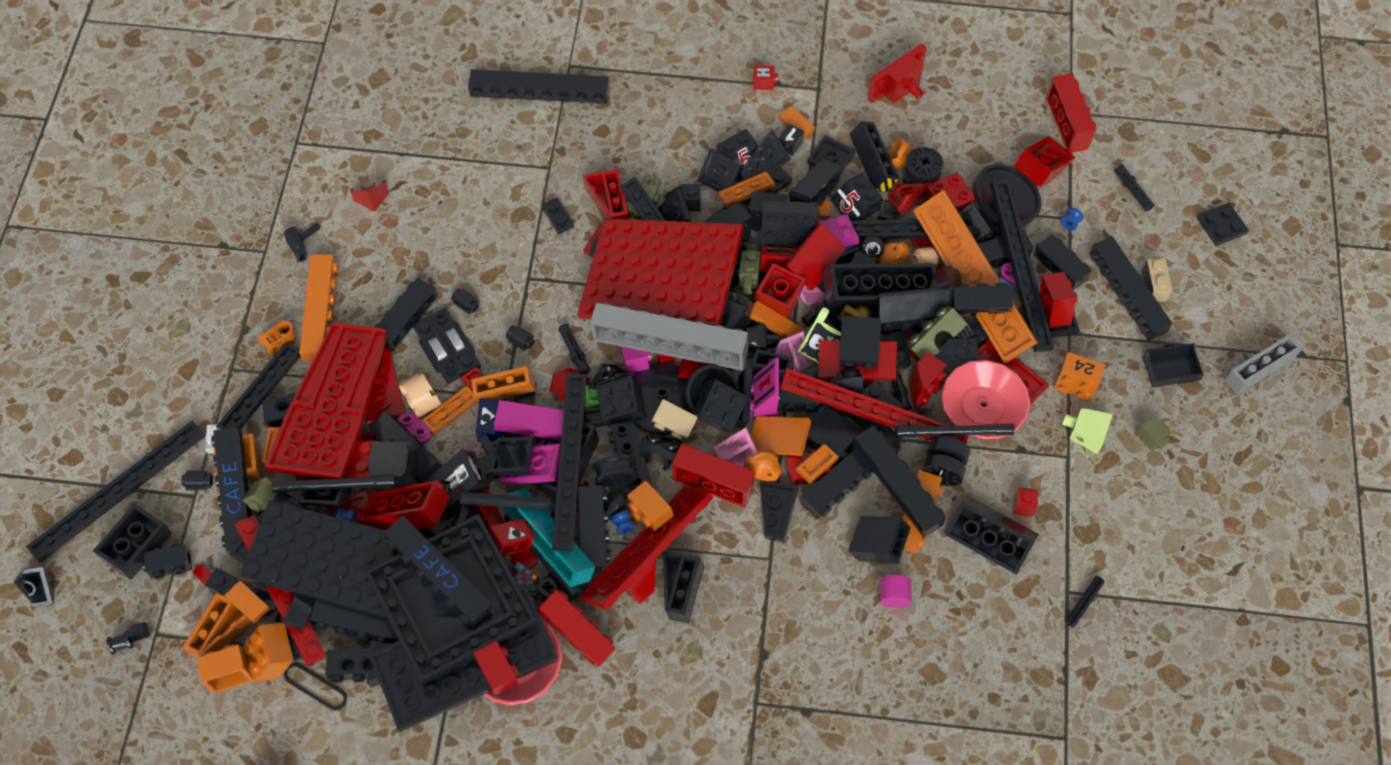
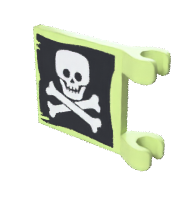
[798,307,841,364]

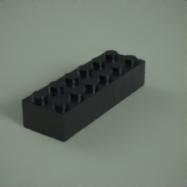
[822,263,936,308]

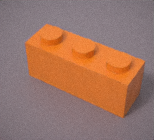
[471,366,536,404]

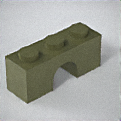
[907,306,967,360]

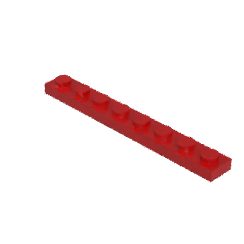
[235,515,327,667]

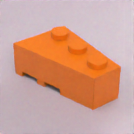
[182,593,252,658]

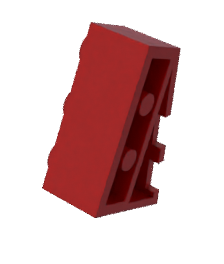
[583,169,629,219]

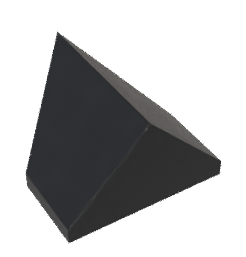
[588,363,634,390]
[13,565,55,607]

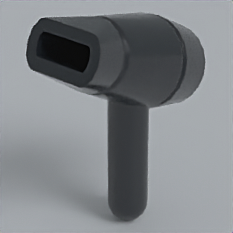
[284,223,320,262]

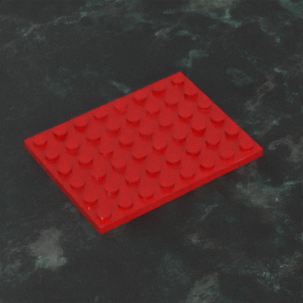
[577,218,744,326]

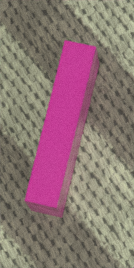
[494,400,564,441]

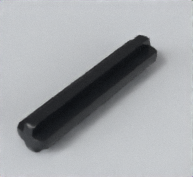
[1065,576,1105,628]

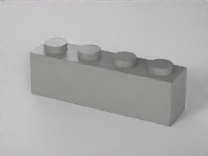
[1225,334,1302,395]

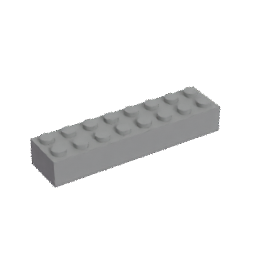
[590,303,748,371]

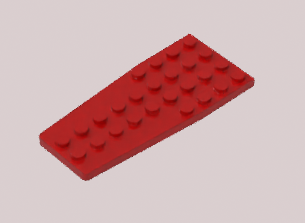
[265,323,387,479]

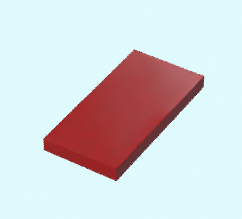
[977,339,1049,406]
[818,340,897,381]
[365,348,405,426]

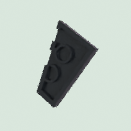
[739,129,791,181]
[760,480,799,543]

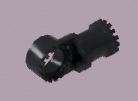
[106,622,150,655]

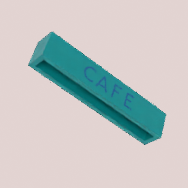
[502,489,595,588]

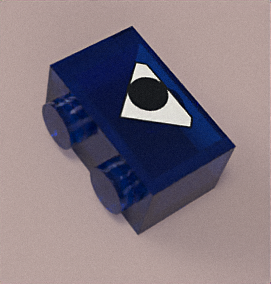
[476,398,506,442]

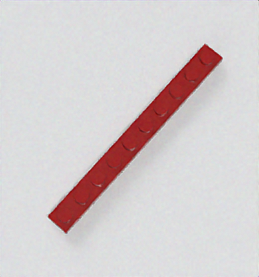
[780,368,969,445]

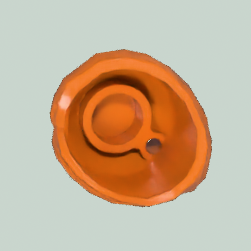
[889,137,914,168]
[876,242,910,264]
[744,450,783,482]

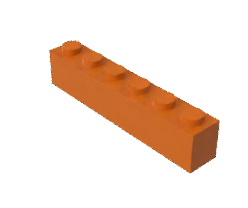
[299,255,339,362]

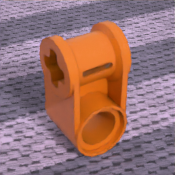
[258,320,297,356]

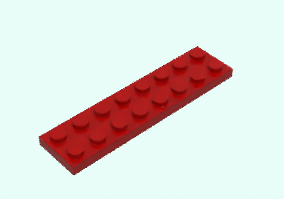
[580,486,713,610]

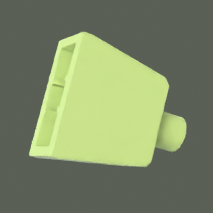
[1062,408,1112,454]

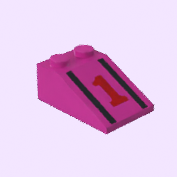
[750,358,779,419]

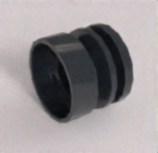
[902,147,944,195]

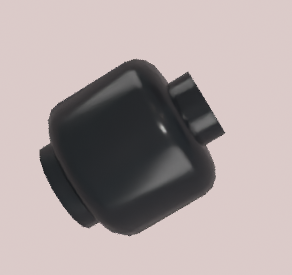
[860,235,884,259]

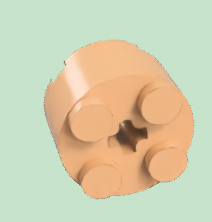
[398,372,442,418]

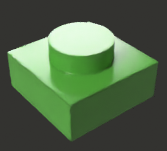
[584,386,599,406]

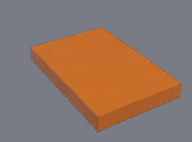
[751,416,811,456]

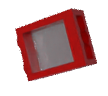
[760,244,800,272]

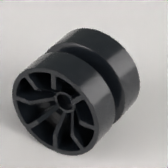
[922,436,971,486]

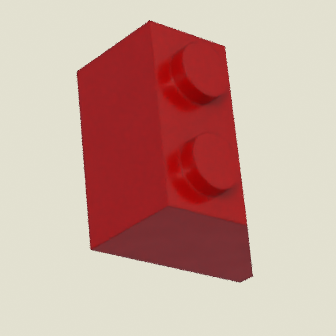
[755,263,806,318]

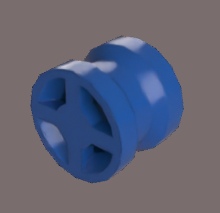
[1060,207,1084,231]
[335,508,357,523]
[612,511,636,535]

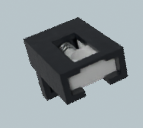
[424,449,490,516]

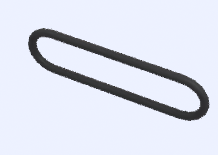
[284,664,347,710]

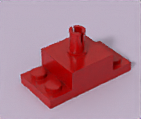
[867,43,927,104]

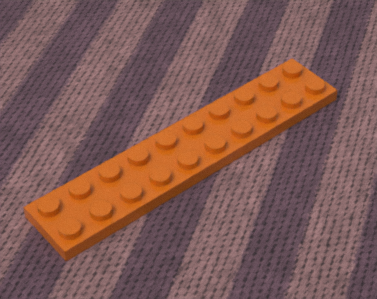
[913,190,1038,363]

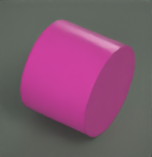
[880,575,911,608]

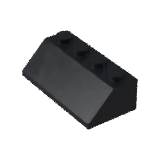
[872,286,954,333]
[945,495,1039,575]

